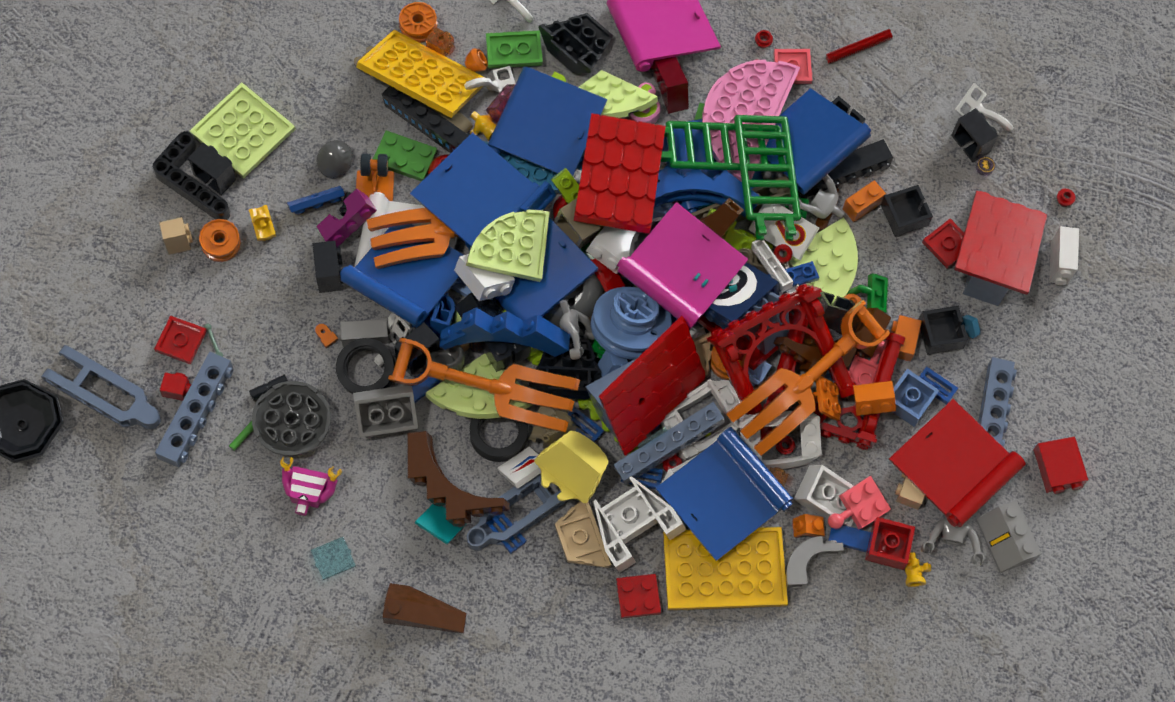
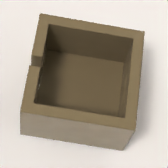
[554,198,601,249]

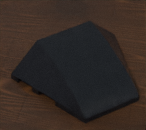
[538,13,613,73]
[529,338,602,400]

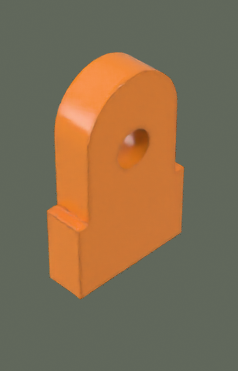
[315,324,338,348]

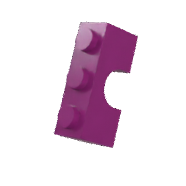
[316,189,377,247]

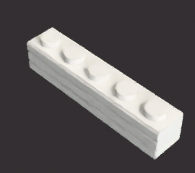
[751,240,793,292]

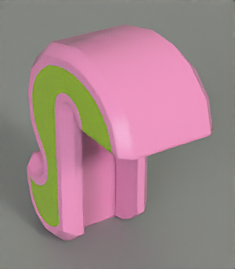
[629,82,660,124]

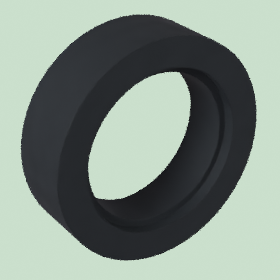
[336,338,396,394]
[470,418,528,462]

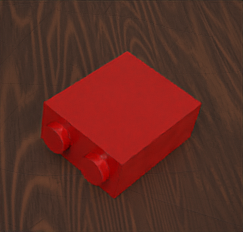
[1033,436,1088,494]

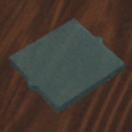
[638,426,671,448]
[311,537,356,580]

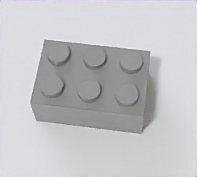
[353,385,418,437]

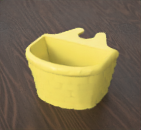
[534,431,608,503]

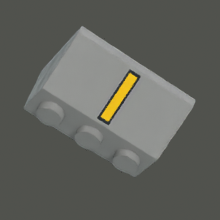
[976,500,1041,573]

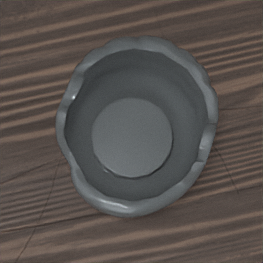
[316,140,353,178]
[425,345,465,371]

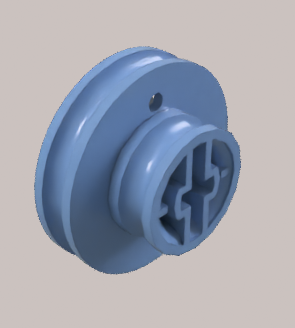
[590,287,672,359]

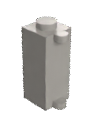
[337,317,389,347]

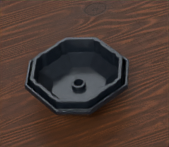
[0,379,64,463]

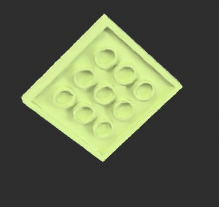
[190,82,296,179]

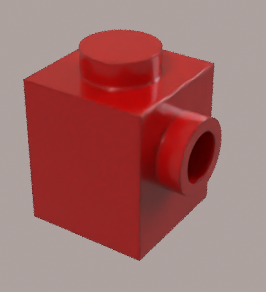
[160,372,192,401]

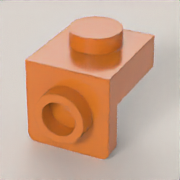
[793,514,825,538]

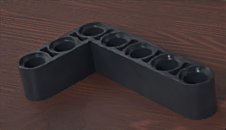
[152,131,230,220]

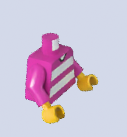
[280,456,342,516]

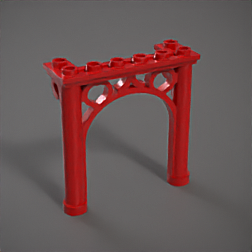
[706,284,856,440]
[763,304,906,450]

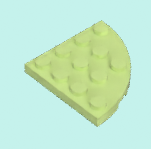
[579,70,658,118]
[466,210,550,282]
[783,217,858,305]
[426,353,532,419]

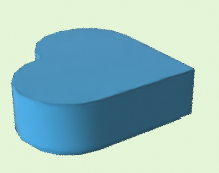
[961,315,980,339]

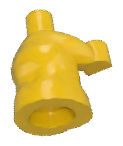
[470,111,497,141]
[905,552,931,587]

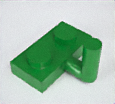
[847,273,888,313]

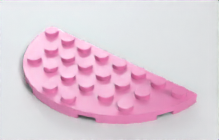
[702,60,800,182]

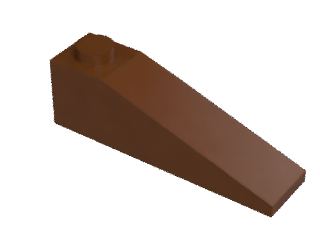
[382,583,466,634]

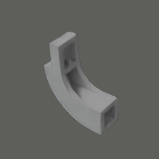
[785,536,844,590]

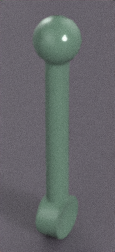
[204,323,223,357]

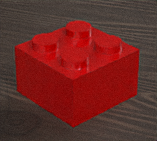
[865,517,915,570]

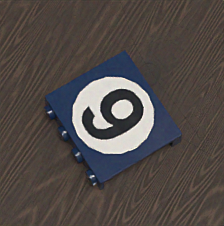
[703,262,780,329]

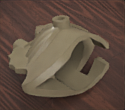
[529,406,577,449]

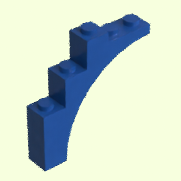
[654,166,759,217]
[440,307,570,357]

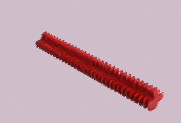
[826,29,893,64]

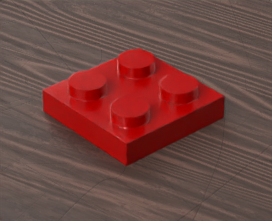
[922,218,964,269]
[154,316,207,364]
[616,574,661,619]

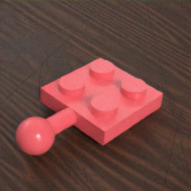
[753,49,812,84]
[848,341,885,395]
[828,476,891,529]

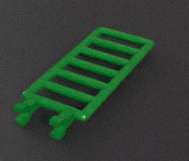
[734,115,801,241]
[655,121,786,172]

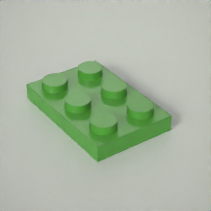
[486,30,543,69]
[373,130,437,182]

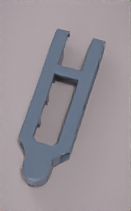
[41,345,161,430]
[467,473,570,551]

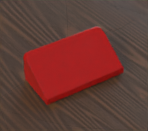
[591,258,625,292]

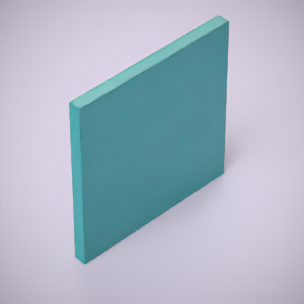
[415,504,467,545]

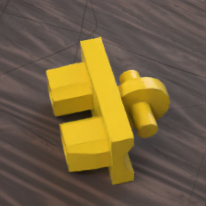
[249,205,276,241]

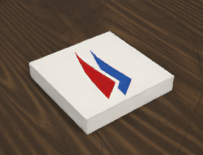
[497,447,541,489]

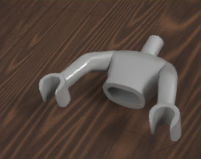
[789,174,845,219]
[559,300,595,359]
[921,518,985,565]

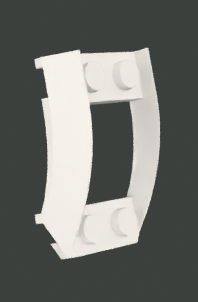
[661,379,746,460]
[739,411,822,470]

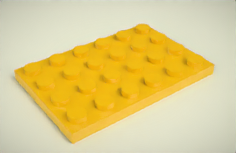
[356,30,485,118]
[663,527,788,610]

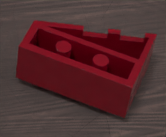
[650,57,689,114]

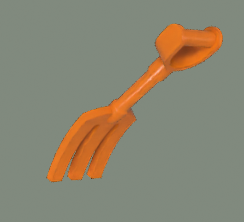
[367,208,458,269]
[726,300,890,456]
[388,338,580,433]

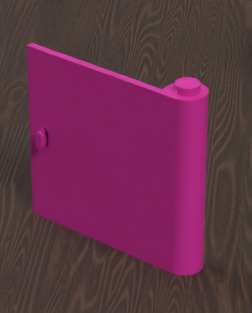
[606,0,721,72]
[617,202,748,329]

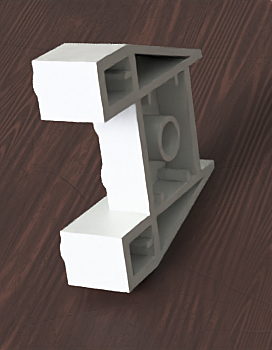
[593,476,686,573]

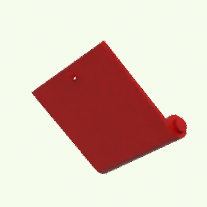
[889,399,1026,527]

